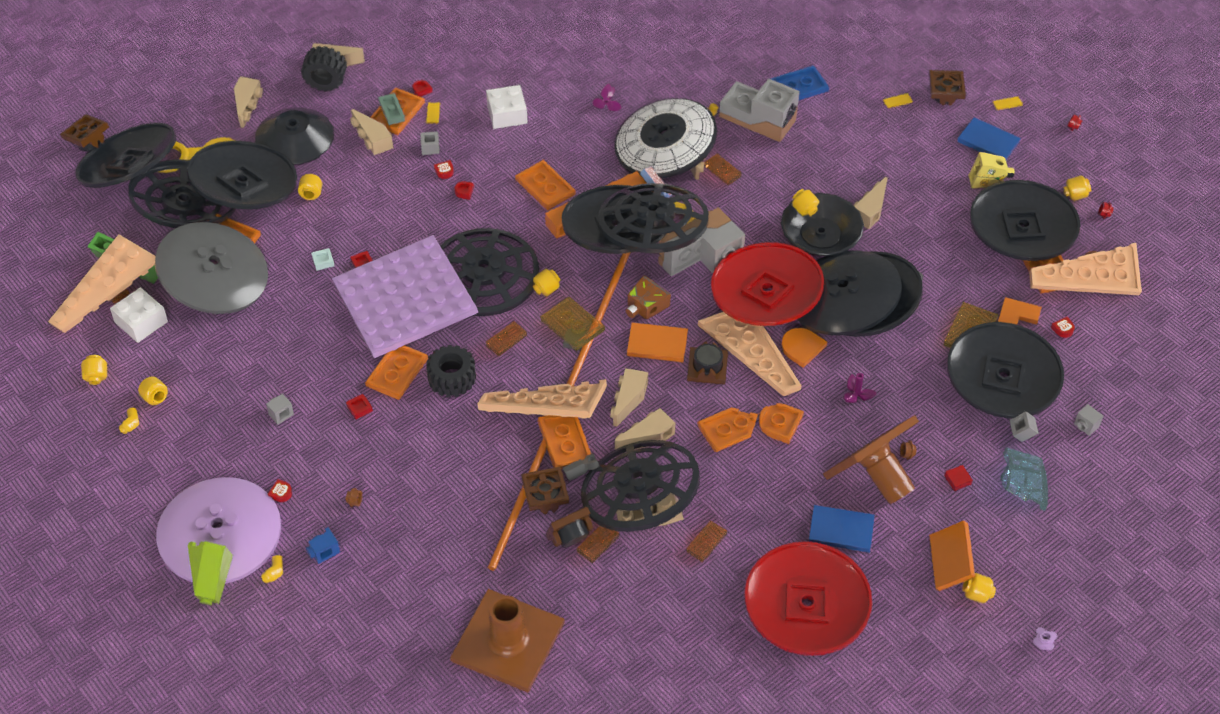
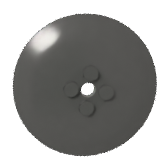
[155,222,268,314]

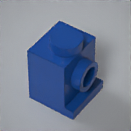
[306,527,340,564]

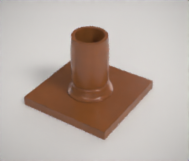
[823,415,919,504]
[450,589,565,693]

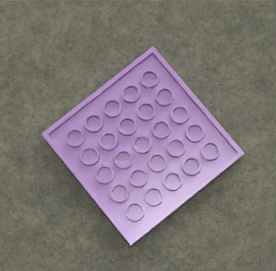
[332,235,478,358]

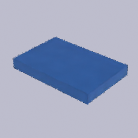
[770,65,829,101]
[957,117,1021,160]
[809,505,875,553]

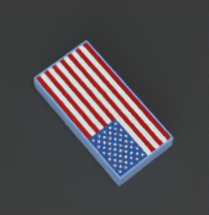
[640,166,672,198]

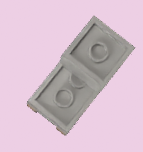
[719,79,800,142]
[658,207,745,276]

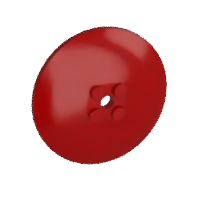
[711,242,824,326]
[745,542,872,656]

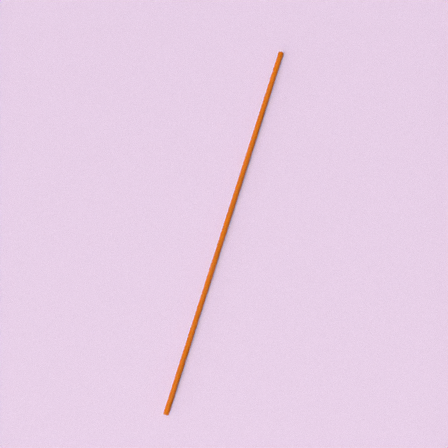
[488,191,654,571]

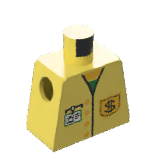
[968,152,1014,188]

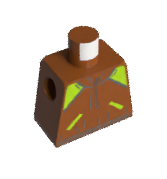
[625,275,671,319]

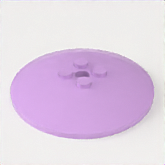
[156,477,281,584]

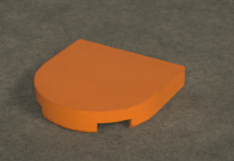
[782,328,828,368]
[759,403,804,444]

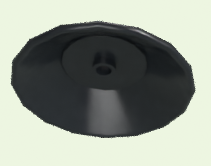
[255,107,334,165]
[780,193,864,256]

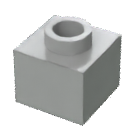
[420,132,440,155]
[266,393,294,425]
[1074,404,1103,436]
[1010,412,1039,442]

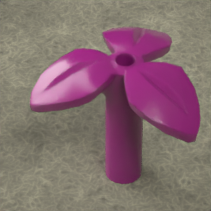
[593,83,622,111]
[843,373,876,403]

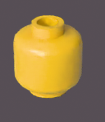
[298,174,322,200]
[1063,175,1091,201]
[792,189,819,216]
[532,269,561,296]
[81,355,107,385]
[138,377,168,405]
[962,573,996,603]

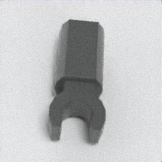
[563,454,599,481]

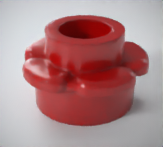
[1067,114,1082,131]
[1098,202,1114,219]

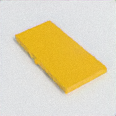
[883,93,913,108]
[993,96,1023,110]
[427,103,440,123]

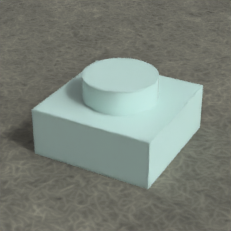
[311,248,334,271]

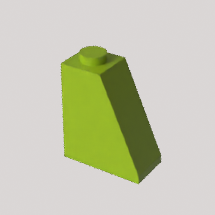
[188,541,233,605]

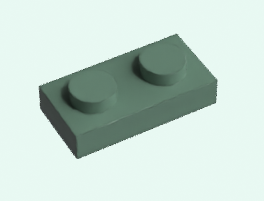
[378,93,405,125]

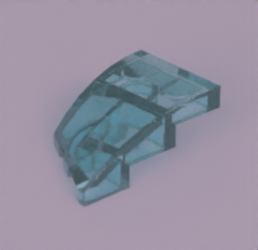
[1000,447,1048,511]

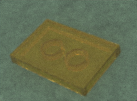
[540,297,605,351]
[943,302,999,348]

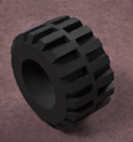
[301,46,347,92]
[426,345,476,397]

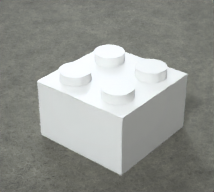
[486,85,527,129]
[110,287,168,343]

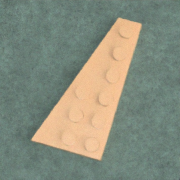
[48,234,155,333]
[1029,243,1142,295]
[698,312,801,396]
[478,379,607,418]

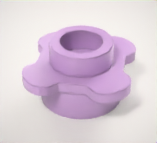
[1033,627,1057,650]

